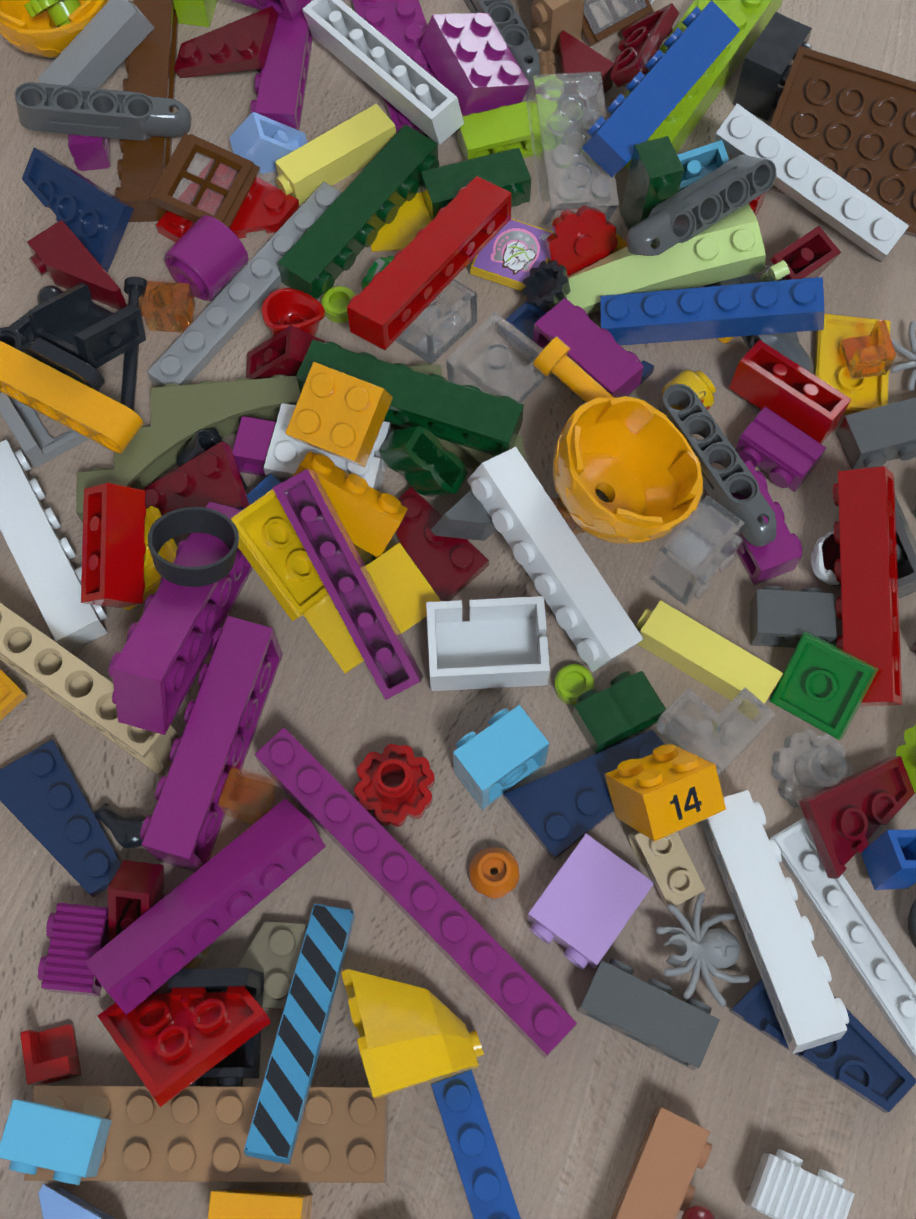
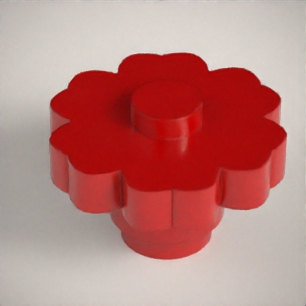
[545,205,618,276]
[354,744,435,827]

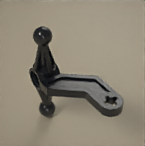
[0,285,105,391]

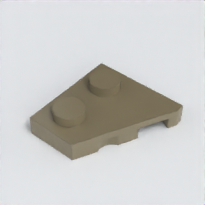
[236,921,308,1010]

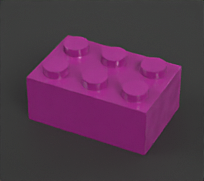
[420,13,530,117]

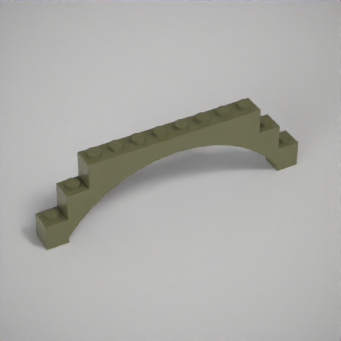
[76,363,525,523]

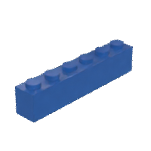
[582,0,740,178]
[601,277,825,346]

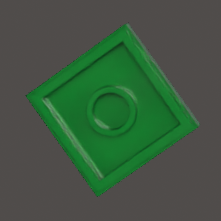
[769,632,879,740]

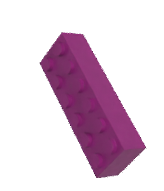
[109,502,253,735]
[140,616,283,872]

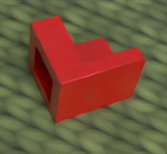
[20,1024,82,1086]

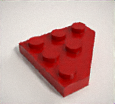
[155,160,300,243]
[97,987,271,1107]

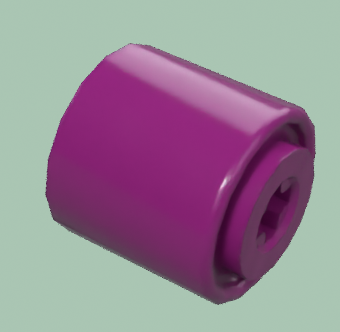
[164,215,249,301]

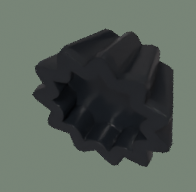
[521,260,570,310]

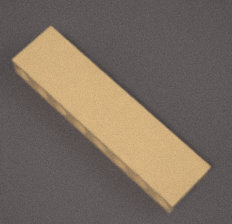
[0,603,180,776]

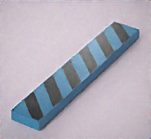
[244,904,355,1165]

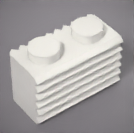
[745,1149,855,1219]

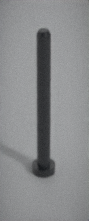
[120,277,149,411]

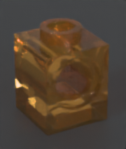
[139,281,196,333]

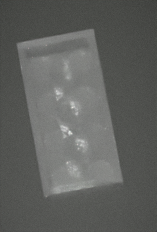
[526,72,619,225]

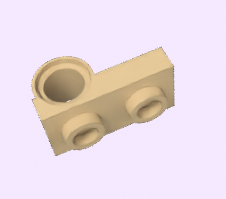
[628,830,706,907]

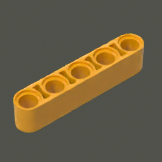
[0,341,144,454]

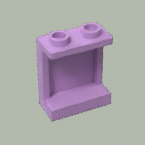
[527,834,654,970]

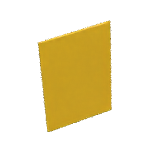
[303,543,441,674]

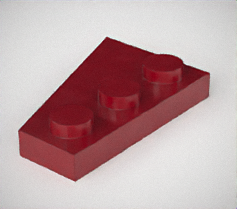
[174,6,278,78]

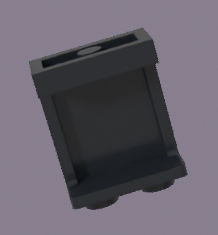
[28,283,146,369]
[168,968,264,1087]

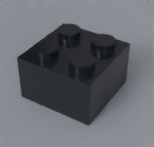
[733,12,812,121]

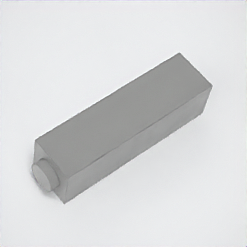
[38,0,155,89]

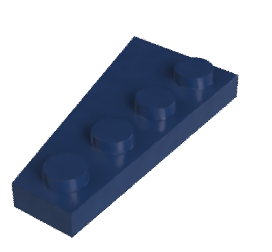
[22,148,134,272]
[0,739,122,897]

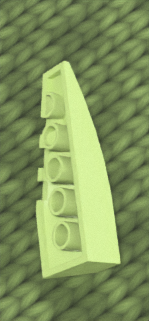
[566,203,766,314]

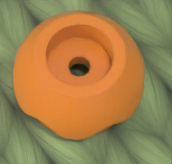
[469,847,519,899]

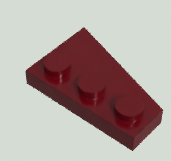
[610,3,680,88]
[143,441,250,516]
[394,487,489,601]
[799,756,915,879]

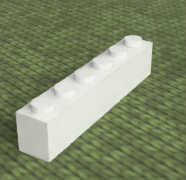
[302,0,464,145]
[715,104,909,262]
[0,439,108,652]
[467,447,643,672]
[700,790,849,1054]

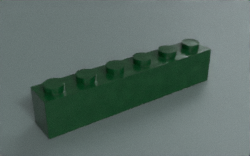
[278,124,439,300]
[296,339,524,456]

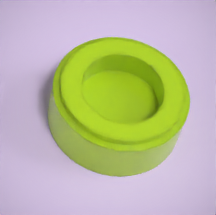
[322,286,355,323]
[554,664,594,705]

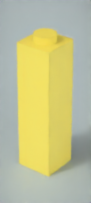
[275,103,396,205]
[636,600,783,716]

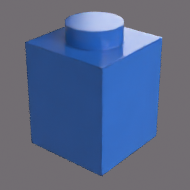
[861,829,916,890]

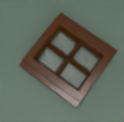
[581,0,654,47]
[149,133,260,229]

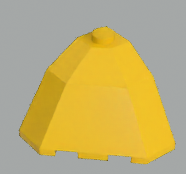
[341,969,484,1099]

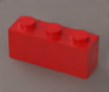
[729,340,852,444]
[81,483,147,608]

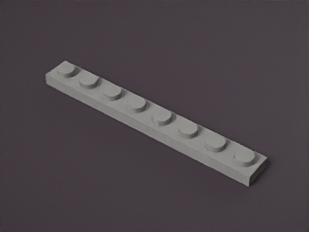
[147,182,342,387]

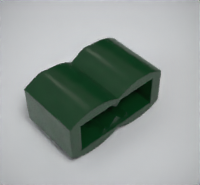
[379,426,468,497]
[572,671,667,754]

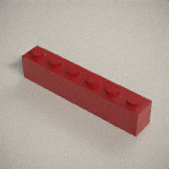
[347,176,511,351]
[833,466,902,707]

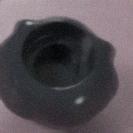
[94,803,146,849]

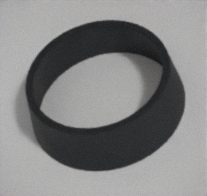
[148,507,239,587]

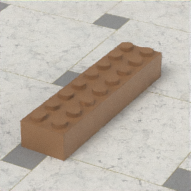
[24,1086,389,1183]

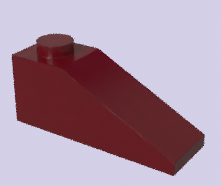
[27,220,127,310]

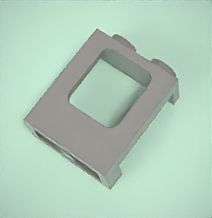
[0,391,101,468]

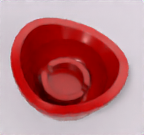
[262,288,325,336]

